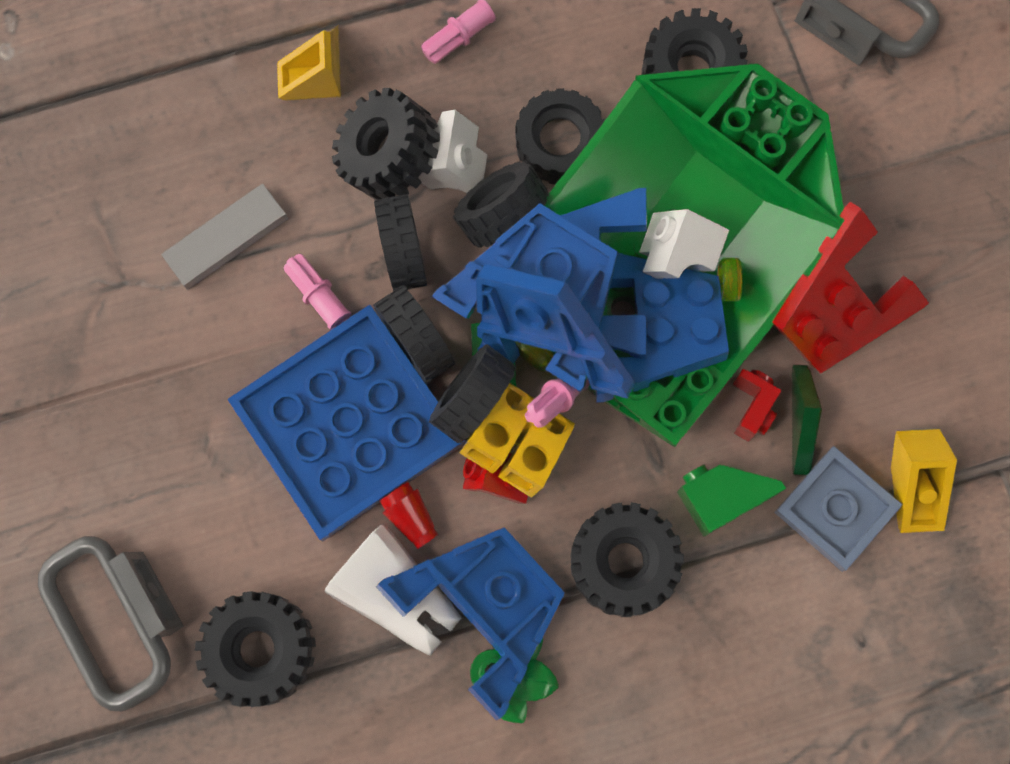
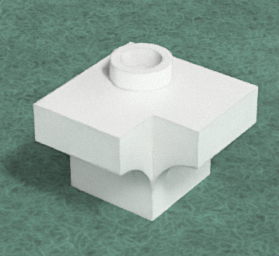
[419,110,487,193]
[639,209,729,278]

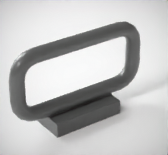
[794,0,940,66]
[38,536,184,711]

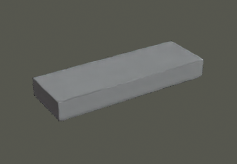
[161,183,288,290]

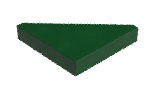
[792,365,822,475]

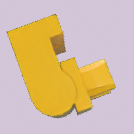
[459,383,575,498]

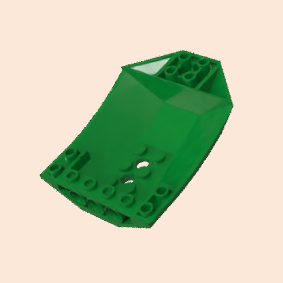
[536,64,845,447]

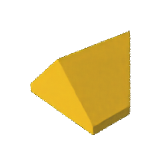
[277,25,341,100]

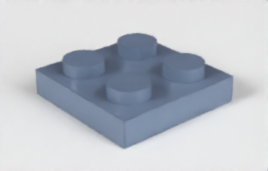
[774,446,902,572]

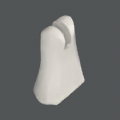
[325,524,462,656]

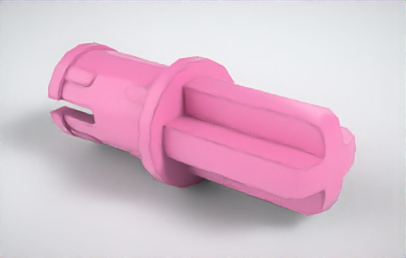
[421,0,496,64]
[284,254,352,330]
[525,378,590,427]

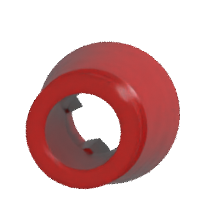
[379,482,439,549]

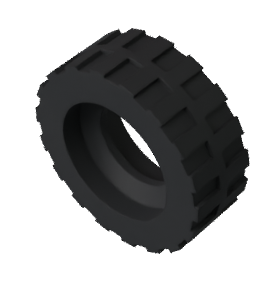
[515,88,605,185]
[453,161,549,248]
[374,194,427,291]
[373,285,456,383]
[429,344,516,443]

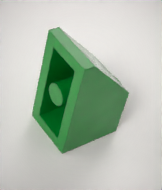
[677,464,786,537]

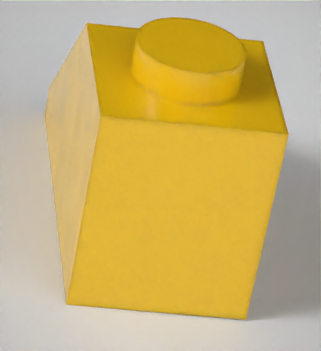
[891,429,957,533]

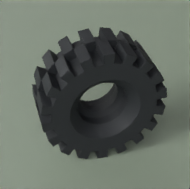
[642,8,748,75]
[332,88,440,200]
[570,502,684,617]
[195,591,316,708]

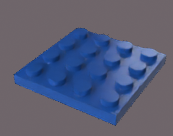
[227,305,466,542]

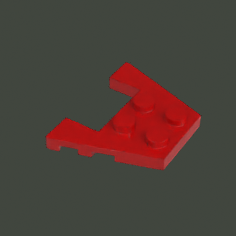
[772,202,929,374]

